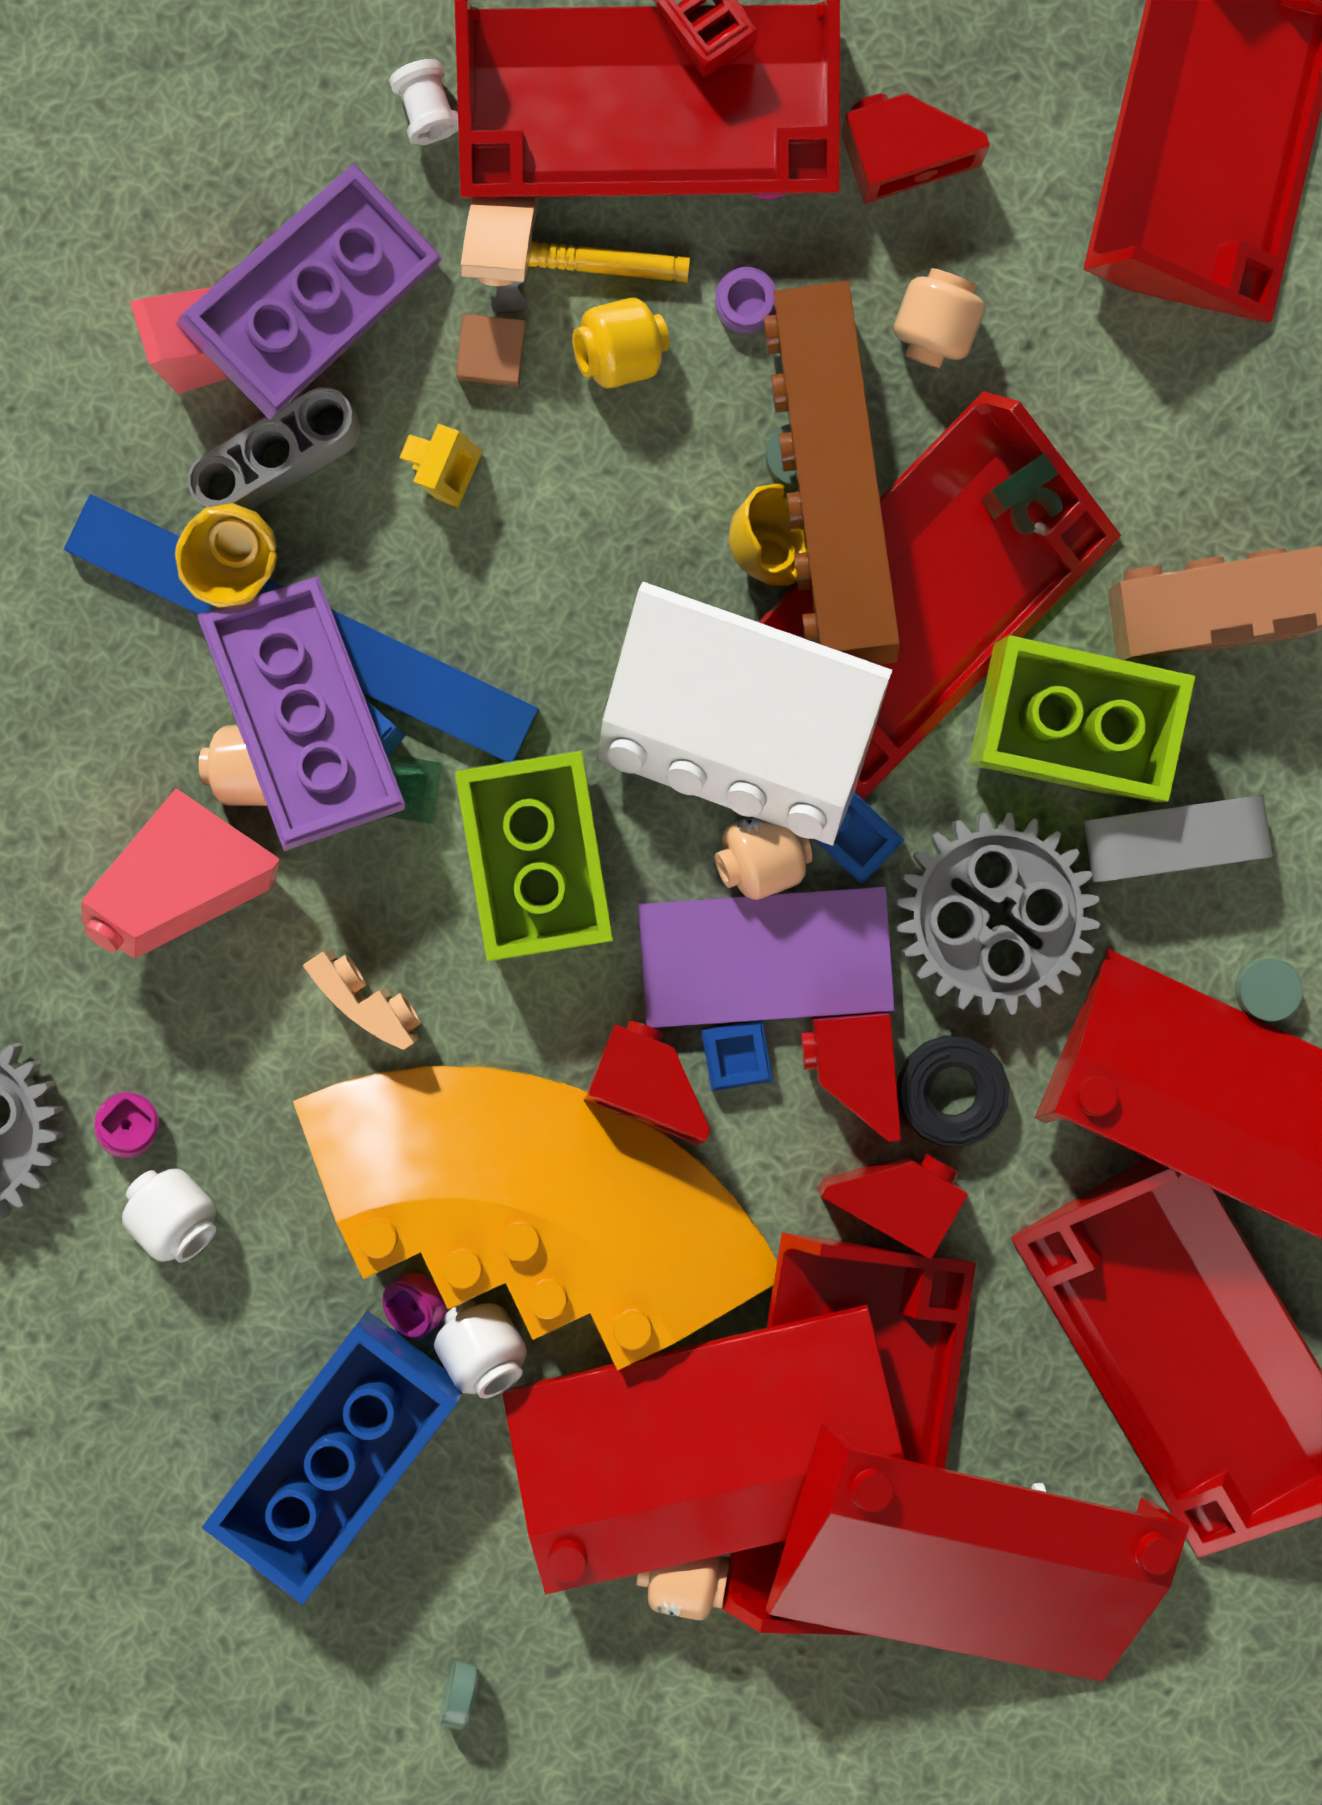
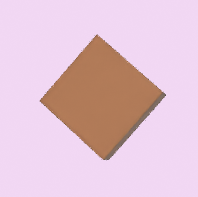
[456,313,526,387]

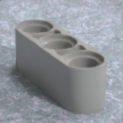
[187,387,361,510]
[1084,795,1273,883]

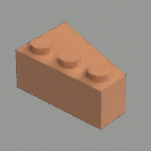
[1108,546,1322,662]

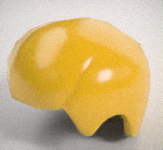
[728,484,806,587]
[175,503,278,608]

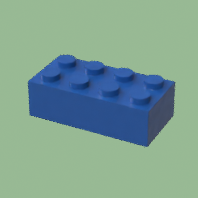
[201,1310,462,1605]

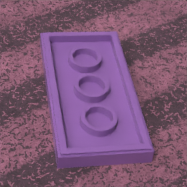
[176,163,443,420]
[197,576,405,851]
[638,887,895,1028]

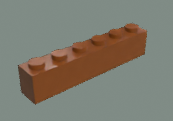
[763,280,900,665]

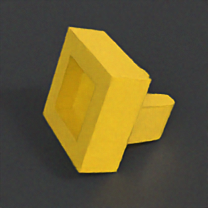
[399,423,483,508]

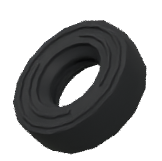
[897,1035,1009,1147]

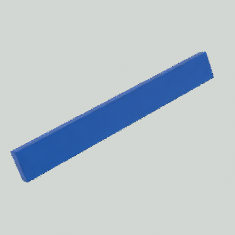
[63,494,539,762]

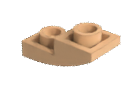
[461,198,539,286]
[303,950,421,1050]

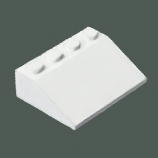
[597,582,892,846]

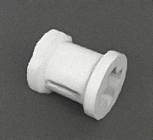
[389,59,458,145]

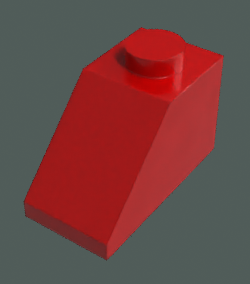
[841,93,990,204]
[801,1012,901,1142]
[584,1021,710,1145]
[817,1154,968,1260]

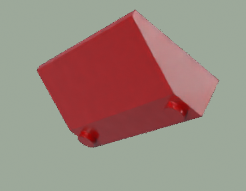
[454,0,840,199]
[1083,0,1322,323]
[758,391,1121,800]
[1034,949,1322,1240]
[1011,1159,1322,1558]
[722,1232,976,1636]
[502,1304,907,1595]
[765,1424,1189,1681]

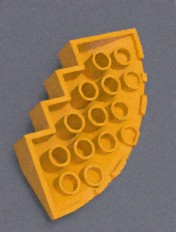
[293,1066,777,1370]

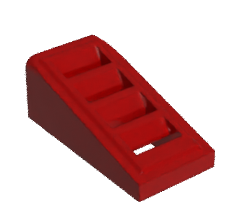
[653,0,757,79]

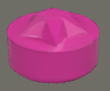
[94,1092,159,1158]
[382,1272,446,1338]

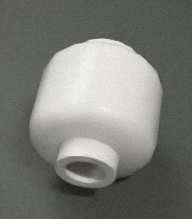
[122,1169,217,1263]
[434,1300,527,1399]

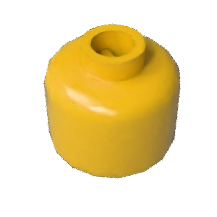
[572,298,670,389]

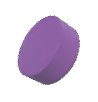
[715,267,776,334]

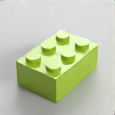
[968,635,1196,804]
[455,750,613,961]

